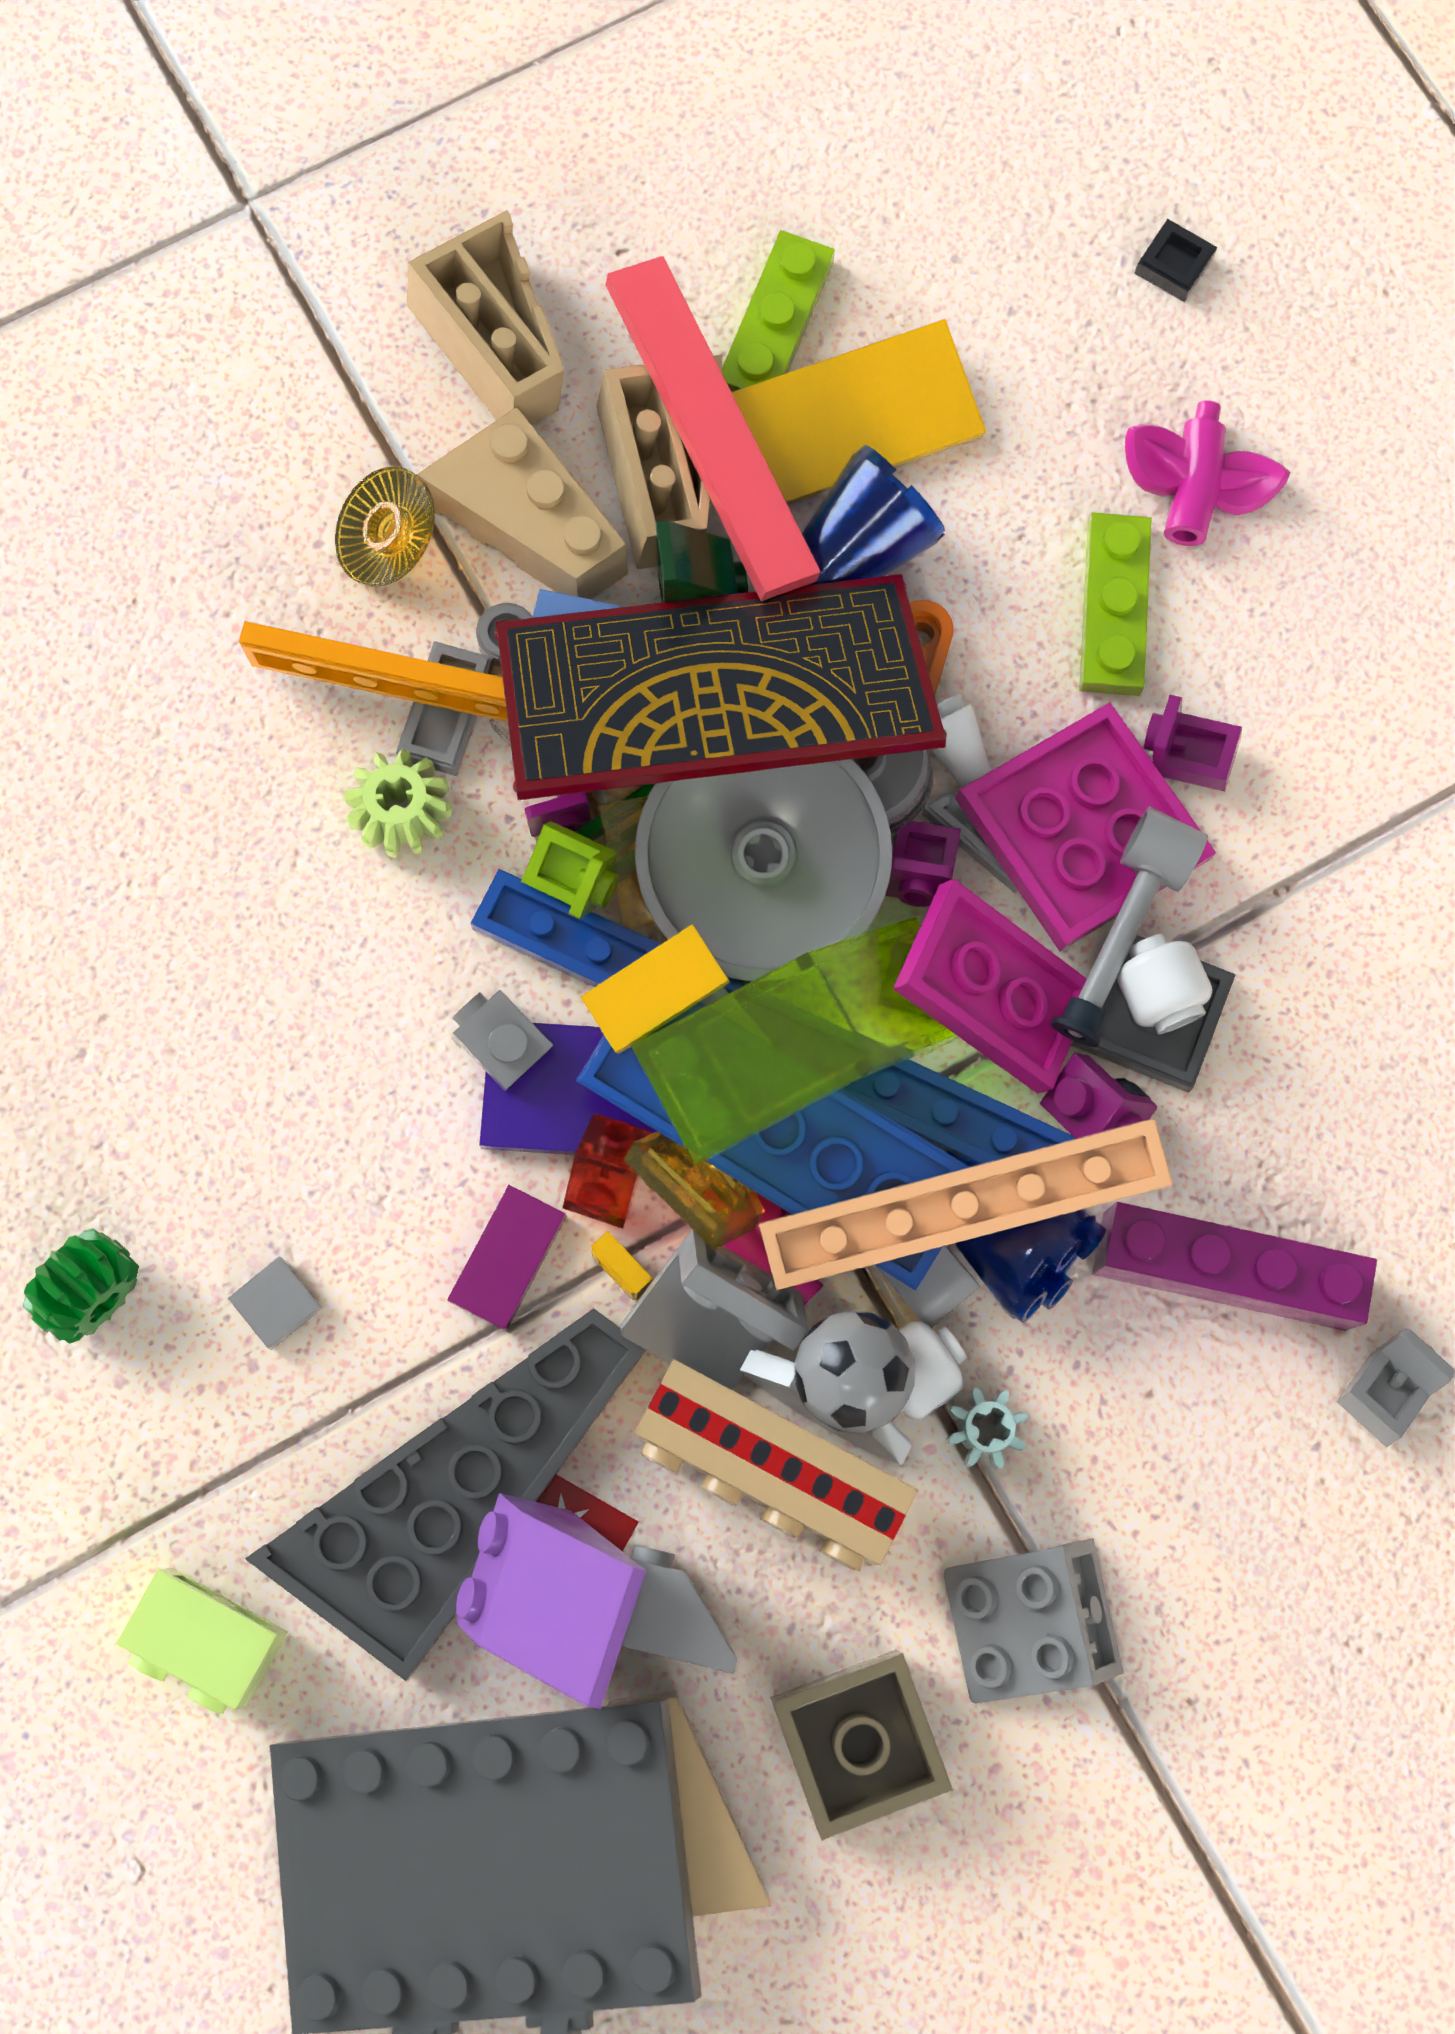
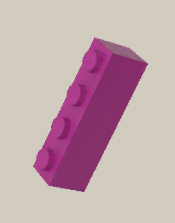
[1092,1202,1377,1331]

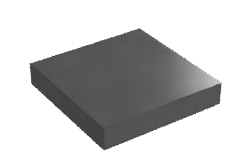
[1071,935,1236,1093]

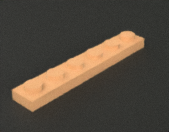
[759,1119,1173,1290]

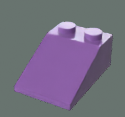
[456,1493,646,1710]

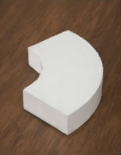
[740,1349,912,1465]

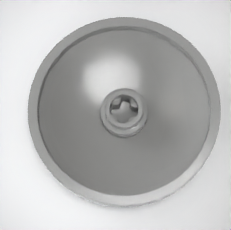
[635,759,892,982]

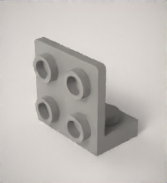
[620,1228,809,1390]
[944,1538,1124,1704]

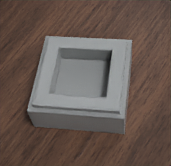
[228,1256,323,1350]

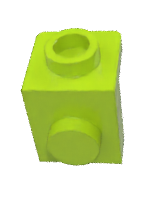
[521,821,619,920]

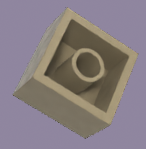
[770,1650,953,1840]

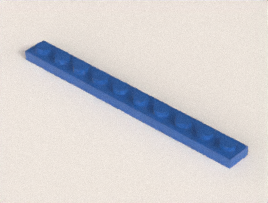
[470,869,1075,1165]

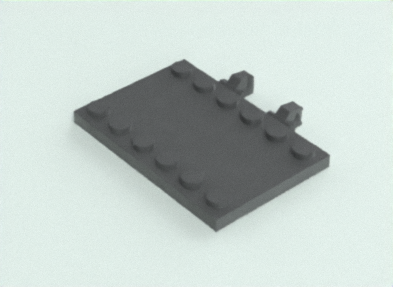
[270,1699,702,2034]

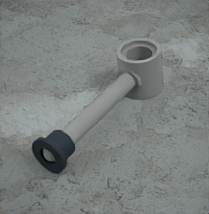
[1051,806,1208,1047]

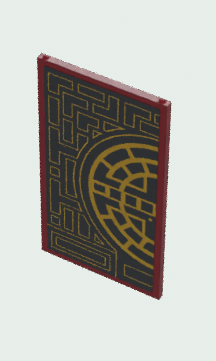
[494,574,947,800]

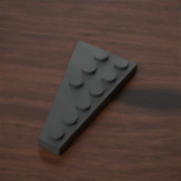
[245,1308,646,1681]

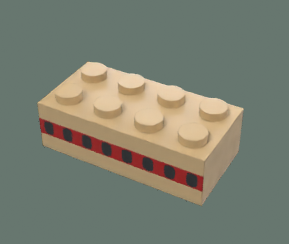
[634,1359,918,1571]

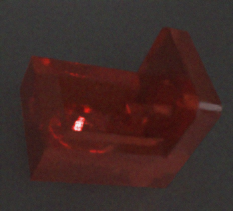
[562,1114,653,1229]

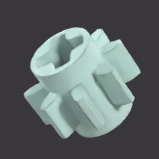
[945,1387,1029,1470]

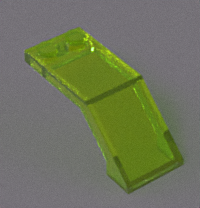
[631,917,960,1166]

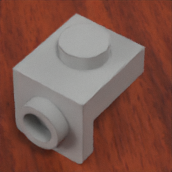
[451,989,553,1091]
[1336,1328,1455,1448]

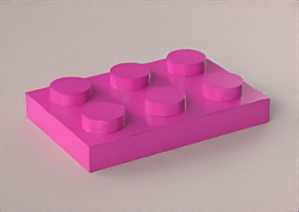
[893,879,1087,1094]

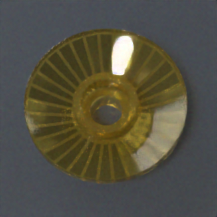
[335,466,435,587]

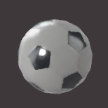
[795,1310,915,1434]

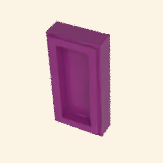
[447,1184,567,1332]

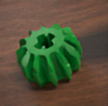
[22,1228,139,1344]

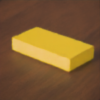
[580,924,730,1054]

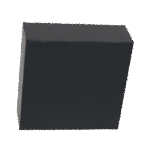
[1134,218,1218,302]

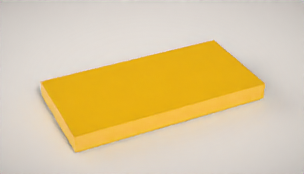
[732,318,986,505]

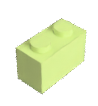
[116,1568,288,1714]

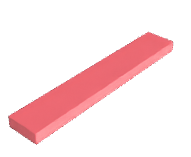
[605,256,821,602]

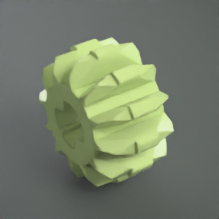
[344,748,452,858]

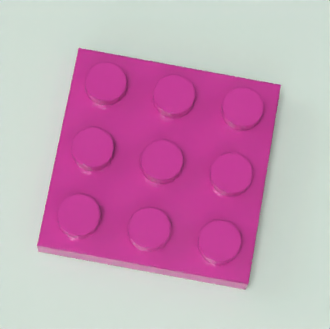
[955,702,1216,952]

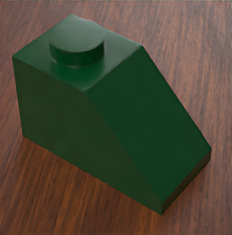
[655,521,748,603]

